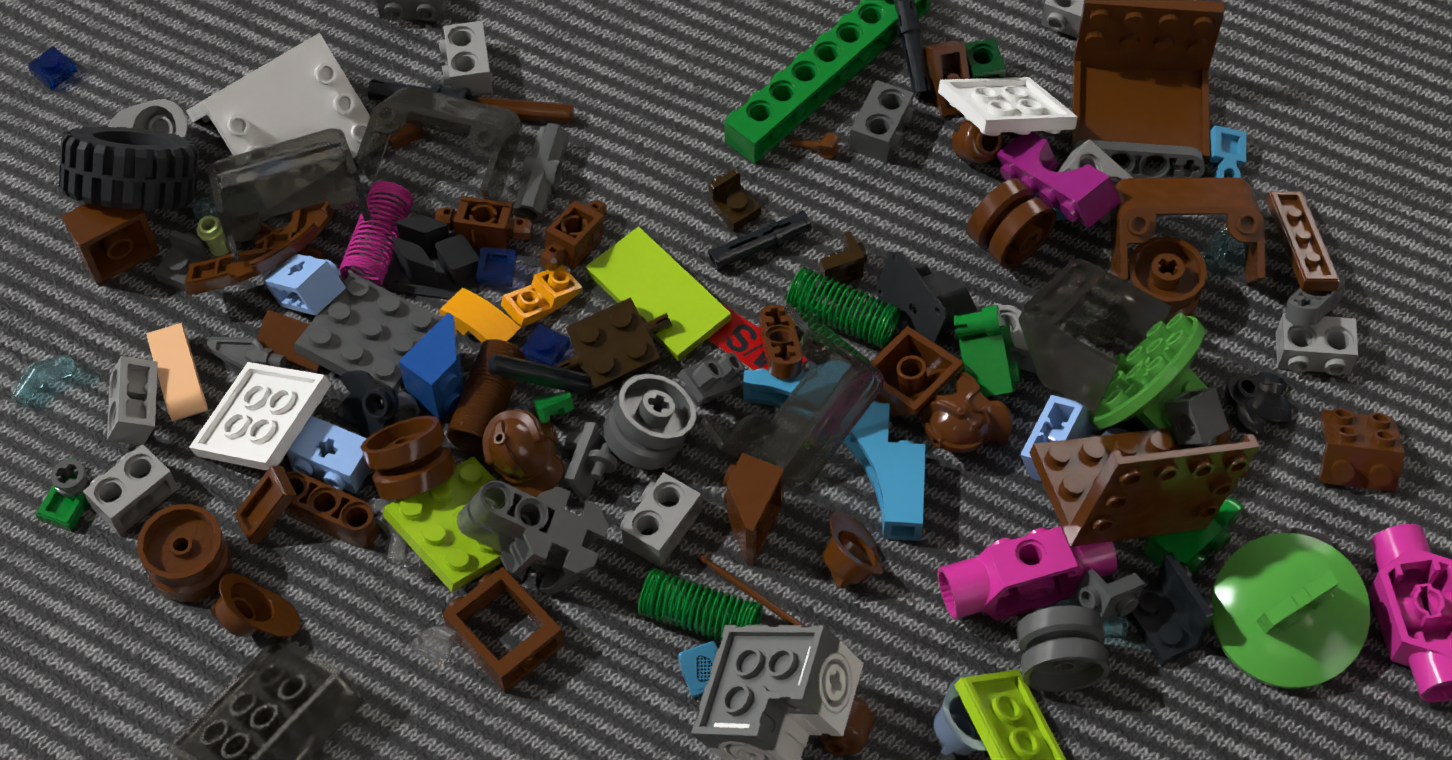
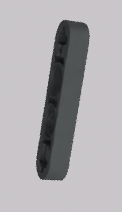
[1069,139,1205,178]

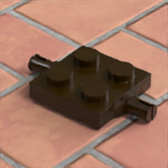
[555,297,673,392]

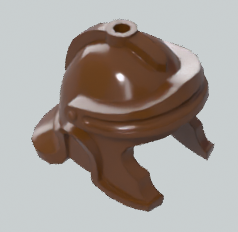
[921,371,1013,453]
[482,409,565,497]

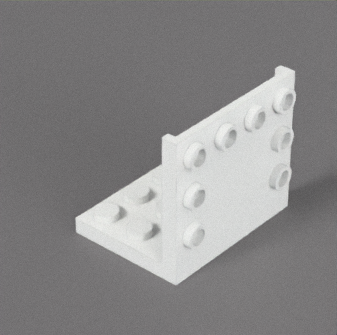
[186,33,384,209]

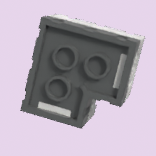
[691,625,864,760]

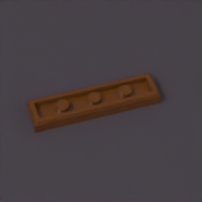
[1266,191,1340,291]

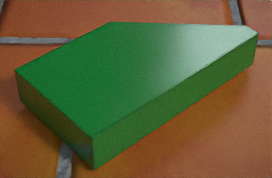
[533,391,574,423]
[35,458,89,532]

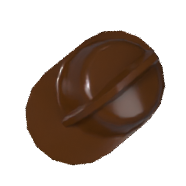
[823,511,883,589]
[211,573,300,638]

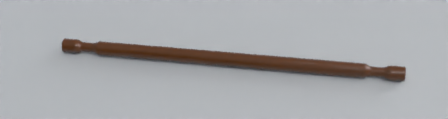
[697,553,807,627]

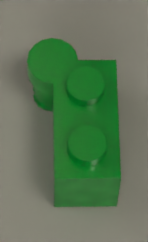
[954,305,1021,397]
[1143,497,1245,576]

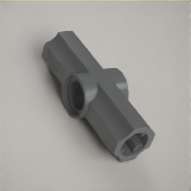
[513,123,569,224]

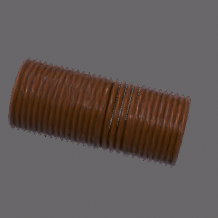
[446,339,526,454]

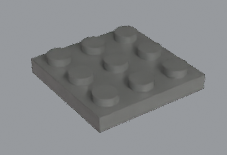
[294,272,442,391]

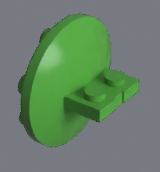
[1086,313,1208,442]
[1210,533,1370,689]

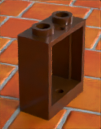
[442,566,565,693]

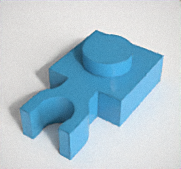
[1209,125,1247,178]

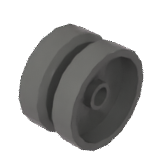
[603,374,696,470]
[1016,605,1110,692]

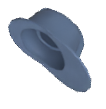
[934,674,986,756]

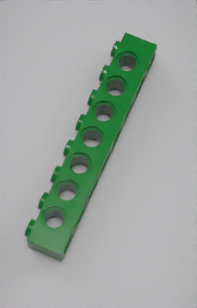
[724,0,931,164]

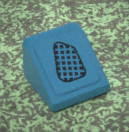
[678,641,718,698]

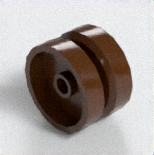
[966,178,1057,269]
[1121,237,1207,327]
[360,416,457,500]
[137,504,232,602]

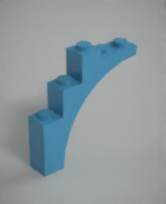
[743,360,926,541]

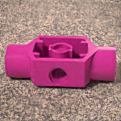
[1368,524,1452,702]
[938,526,1117,621]

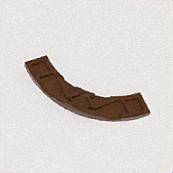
[184,185,342,295]

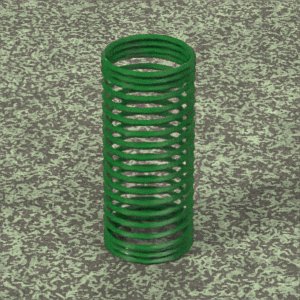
[786,266,901,349]
[638,568,763,641]

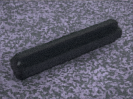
[488,353,591,395]

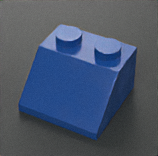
[398,313,464,422]

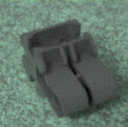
[457,480,609,596]

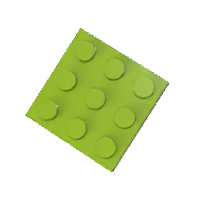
[383,456,502,593]

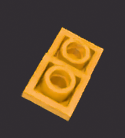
[501,265,582,328]
[438,288,521,343]

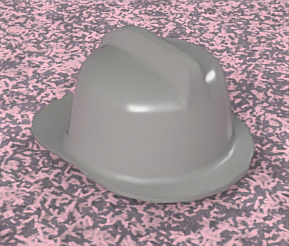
[109,99,188,137]

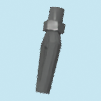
[206,337,287,370]

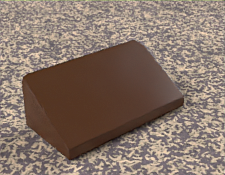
[257,310,322,374]

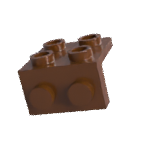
[1318,408,1405,492]

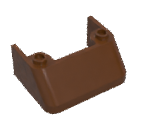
[1110,177,1266,285]

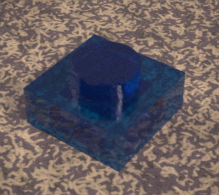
[27,46,78,90]
[476,247,517,287]
[521,324,570,367]

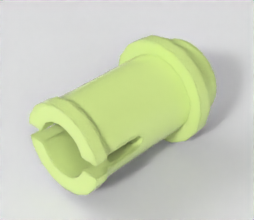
[196,215,232,257]

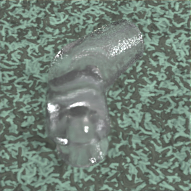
[371,498,410,566]

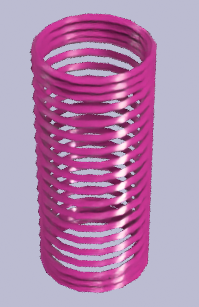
[339,181,414,287]

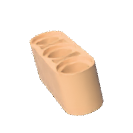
[146,323,208,422]

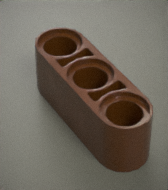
[284,471,379,548]

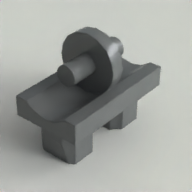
[677,352,745,405]
[558,422,618,499]

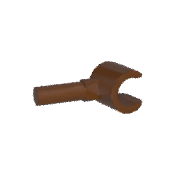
[791,132,841,160]

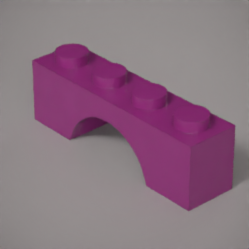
[996,131,1121,228]

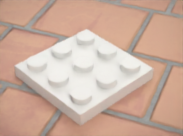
[938,77,1078,136]
[189,362,332,471]

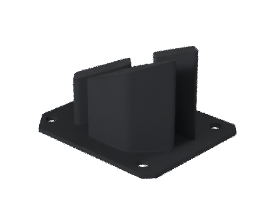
[384,214,489,300]
[876,251,977,344]

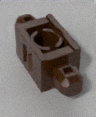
[435,196,533,252]
[540,200,607,271]

